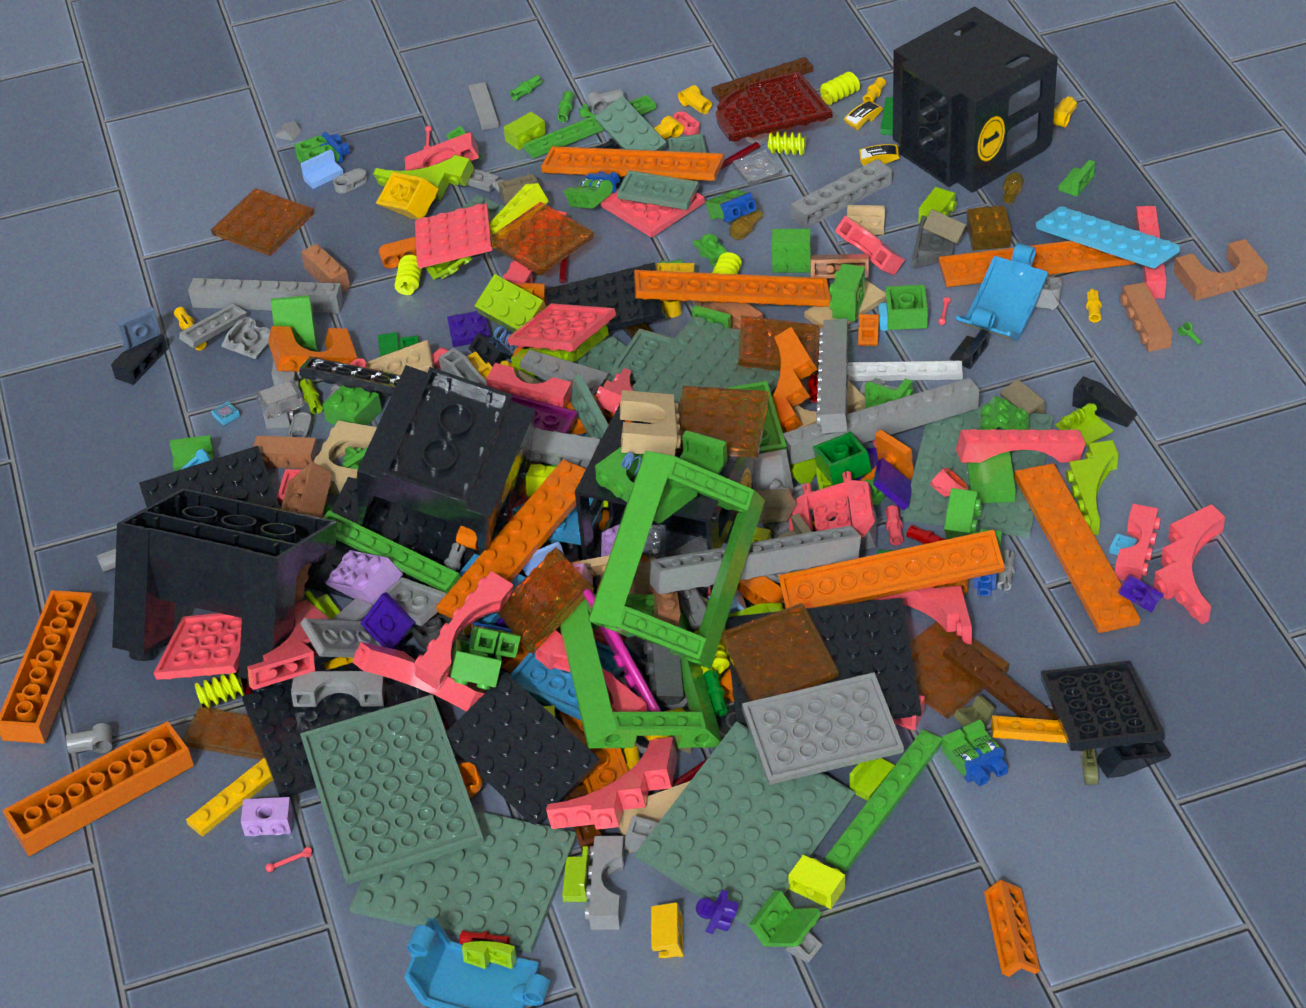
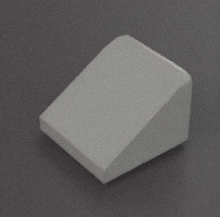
[274,121,301,141]
[785,932,823,963]

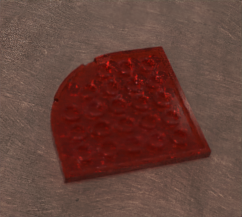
[716,72,833,142]

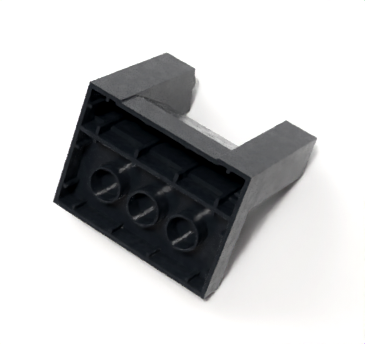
[112,488,337,689]

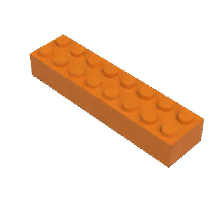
[0,590,97,744]
[2,721,194,857]

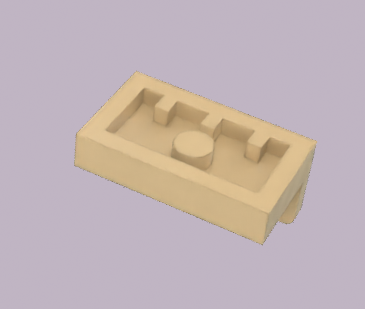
[847,205,885,235]

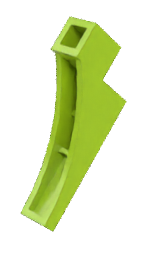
[373,155,474,200]
[511,324,609,377]
[1066,440,1119,535]

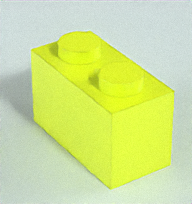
[788,855,845,909]

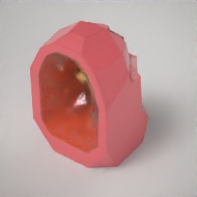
[930,468,968,497]

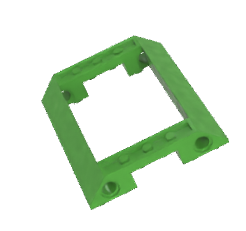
[588,451,765,669]
[557,594,722,748]

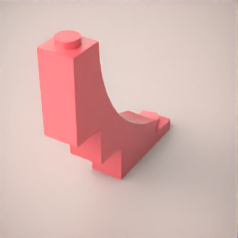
[872,586,972,644]
[247,600,330,690]
[353,642,487,712]

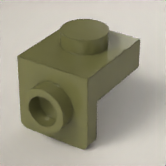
[953,695,995,727]

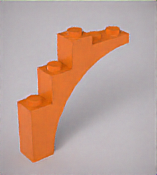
[772,327,818,433]

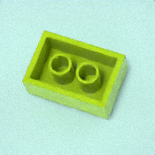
[474,274,547,333]

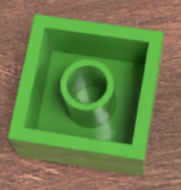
[772,229,811,273]
[829,263,865,322]
[885,285,928,330]
[323,384,382,425]
[944,488,982,539]

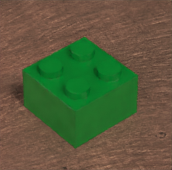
[813,431,871,486]

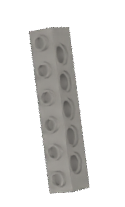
[791,159,892,229]

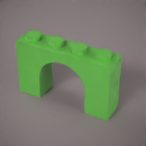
[595,447,697,524]

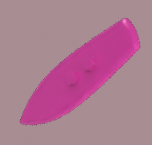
[583,589,661,712]

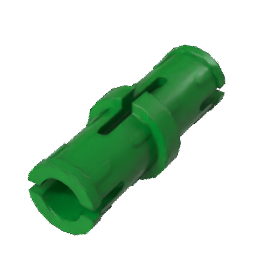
[703,670,728,716]

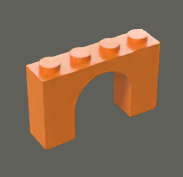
[268,326,357,372]

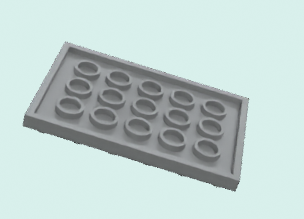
[742,672,904,785]

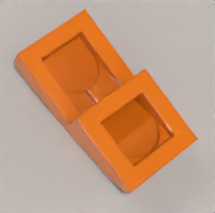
[858,314,879,346]

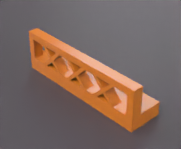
[984,880,1041,977]

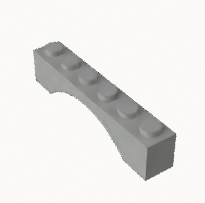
[438,348,486,386]

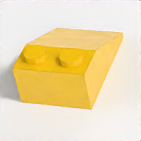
[376,172,439,220]

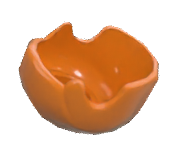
[500,642,531,673]
[458,762,483,799]

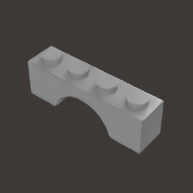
[263,362,303,429]
[291,671,386,707]
[585,836,625,930]

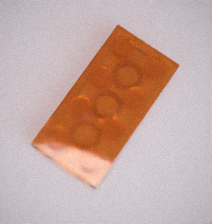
[182,707,264,760]

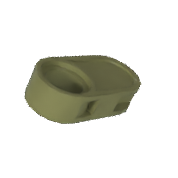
[1081,748,1098,785]

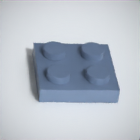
[116,306,161,351]

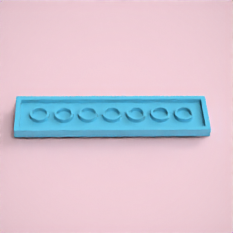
[1036,206,1180,269]

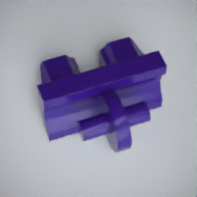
[1118,574,1164,613]
[696,890,739,934]

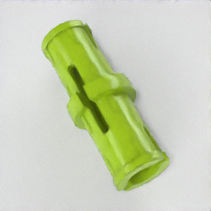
[300,379,323,414]

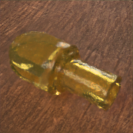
[1003,172,1024,204]
[729,208,763,240]

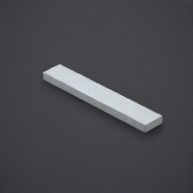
[848,361,963,381]

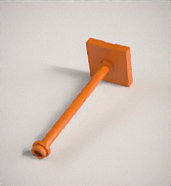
[812,429,914,532]

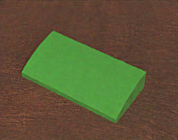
[727,381,787,455]
[967,451,1016,503]

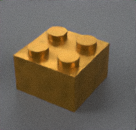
[967,206,1011,251]

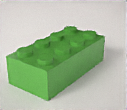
[450,639,502,690]

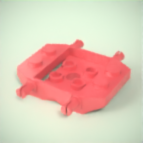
[788,471,875,543]

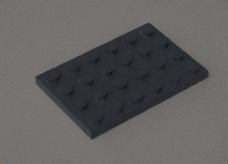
[545,262,665,332]
[139,446,280,509]
[1041,661,1165,751]
[441,672,601,825]

